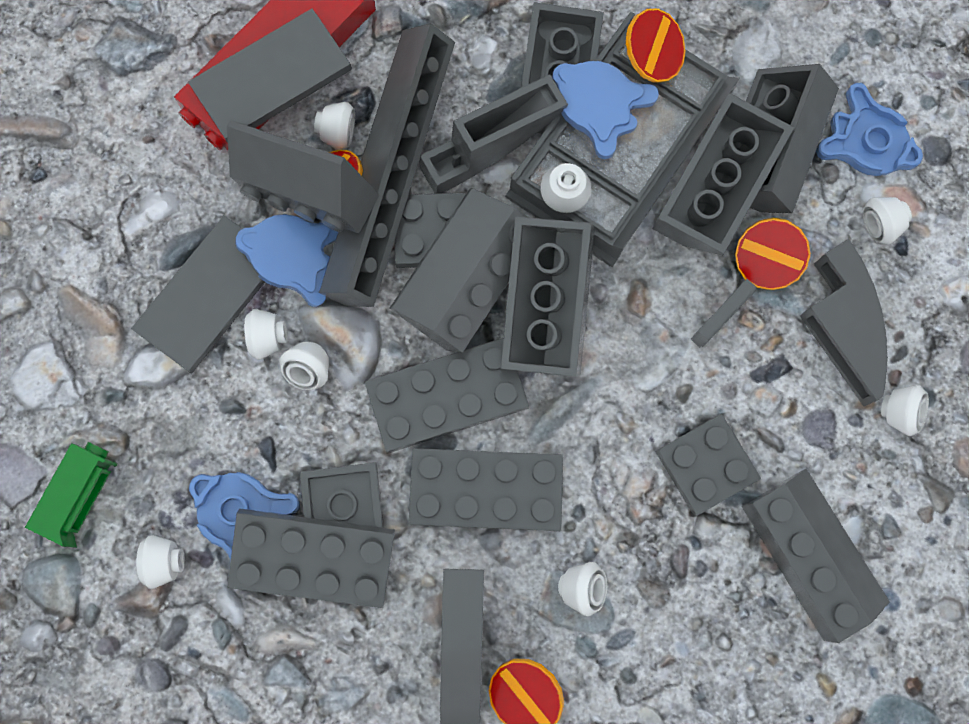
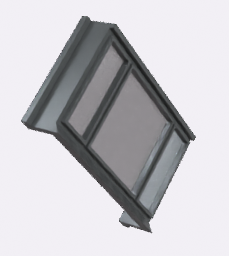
[505,11,740,267]

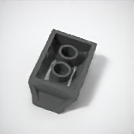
[521,2,604,137]

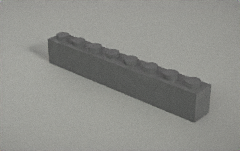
[319,23,455,307]

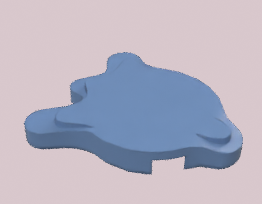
[552,61,659,159]
[816,83,923,176]
[235,214,338,307]
[189,472,300,562]

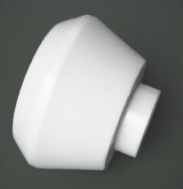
[314,102,355,150]
[541,163,591,213]
[863,197,912,245]
[244,309,288,360]
[279,342,329,390]
[881,385,929,436]
[136,535,185,589]
[558,562,607,616]

